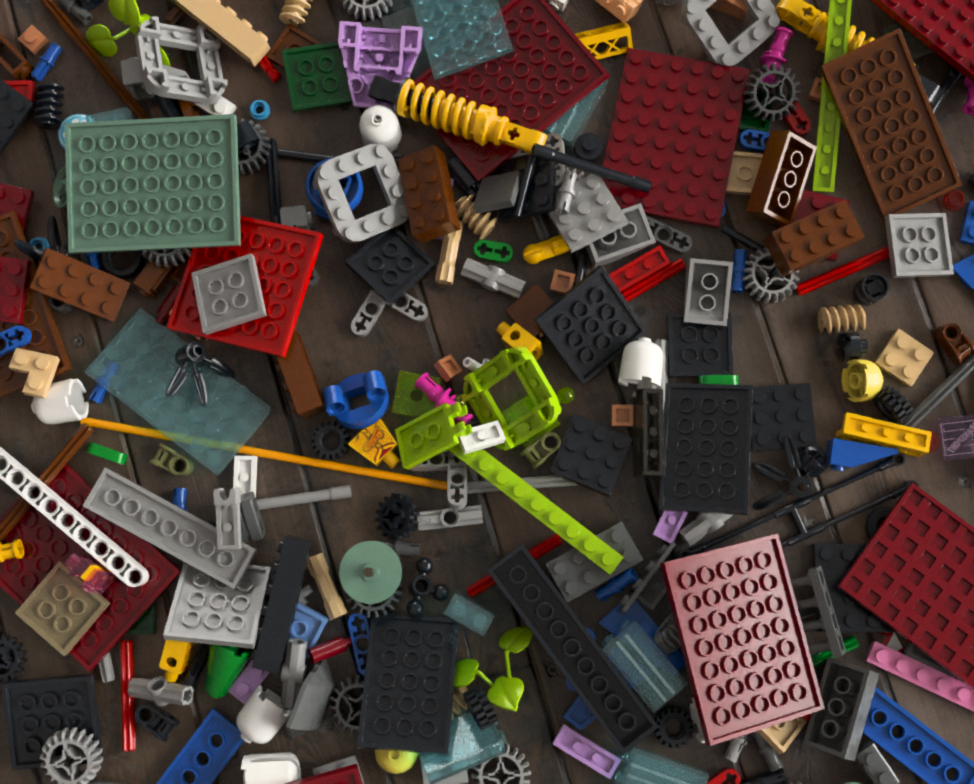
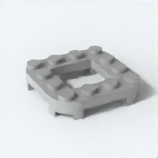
[680,0,780,66]
[135,16,228,104]
[313,144,408,243]

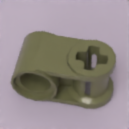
[520,432,561,471]
[149,443,194,477]

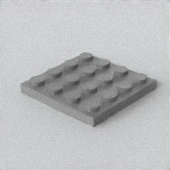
[163,562,271,649]

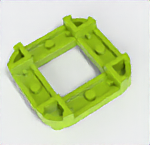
[461,347,561,451]

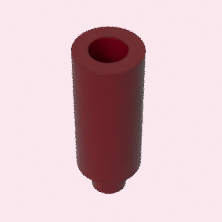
[155,284,180,325]
[308,636,352,664]

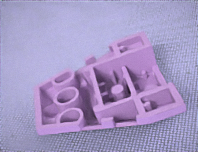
[338,21,423,110]

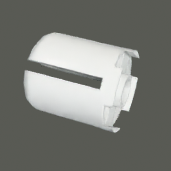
[241,752,301,784]

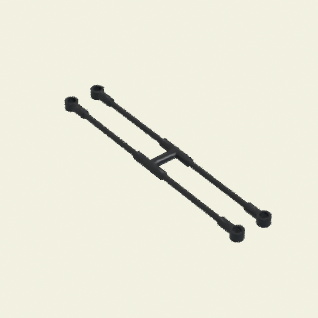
[678,453,919,558]

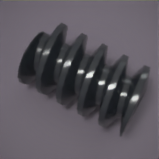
[33,83,65,130]

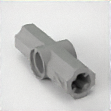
[461,258,526,299]
[417,505,483,531]
[678,513,733,547]
[281,638,308,709]
[127,676,194,707]

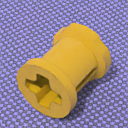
[0,539,24,563]

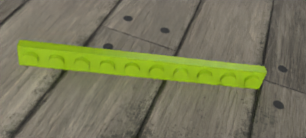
[812,0,852,193]
[447,443,624,575]

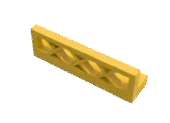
[575,22,633,60]
[836,412,932,458]

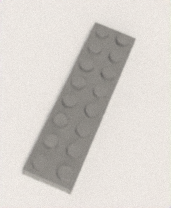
[83,468,257,589]

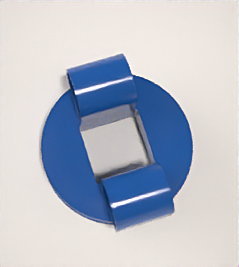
[305,158,363,222]
[322,370,389,429]

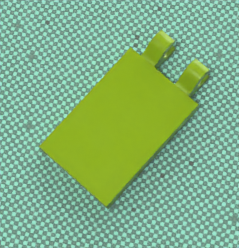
[395,402,473,470]

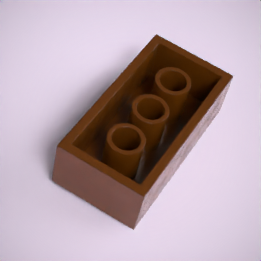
[745,131,817,227]
[397,145,461,243]
[763,200,865,277]
[27,248,130,322]
[275,328,326,419]

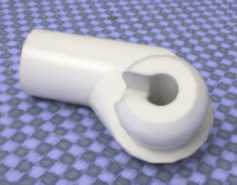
[463,357,490,372]

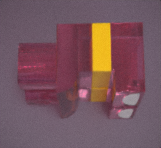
[64,553,117,593]

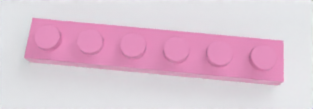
[864,641,974,712]

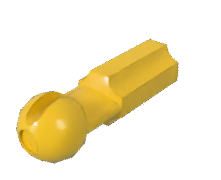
[523,235,570,264]

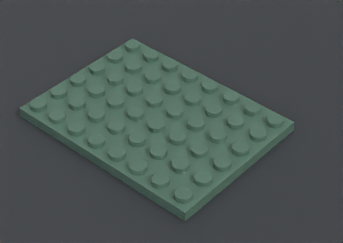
[64,114,241,254]

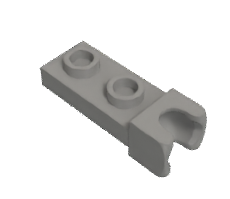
[213,487,242,550]

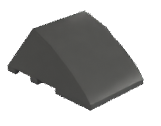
[286,659,337,740]

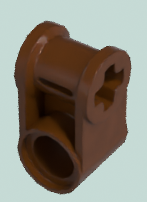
[935,323,974,365]

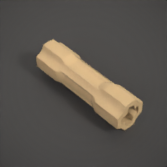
[435,221,463,285]
[307,553,348,621]

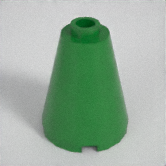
[205,644,253,698]

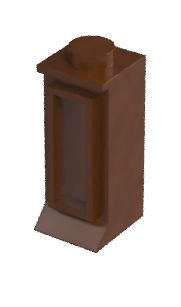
[0,33,34,80]
[133,249,181,299]

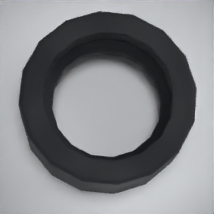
[101,251,145,279]

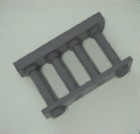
[791,565,846,658]

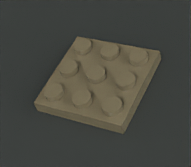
[15,561,111,656]

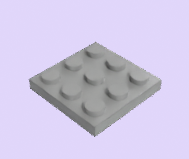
[548,174,628,253]
[885,213,954,278]
[191,253,267,335]

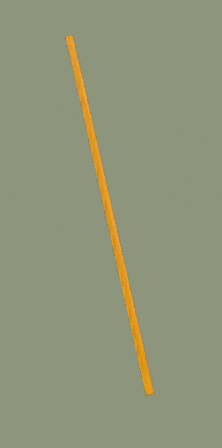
[80,417,458,492]

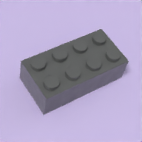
[545,521,643,603]
[803,657,879,761]

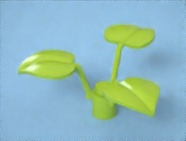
[86,0,171,67]
[454,626,534,711]

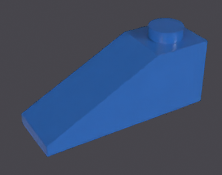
[826,438,898,472]

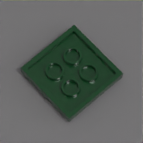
[282,41,353,113]

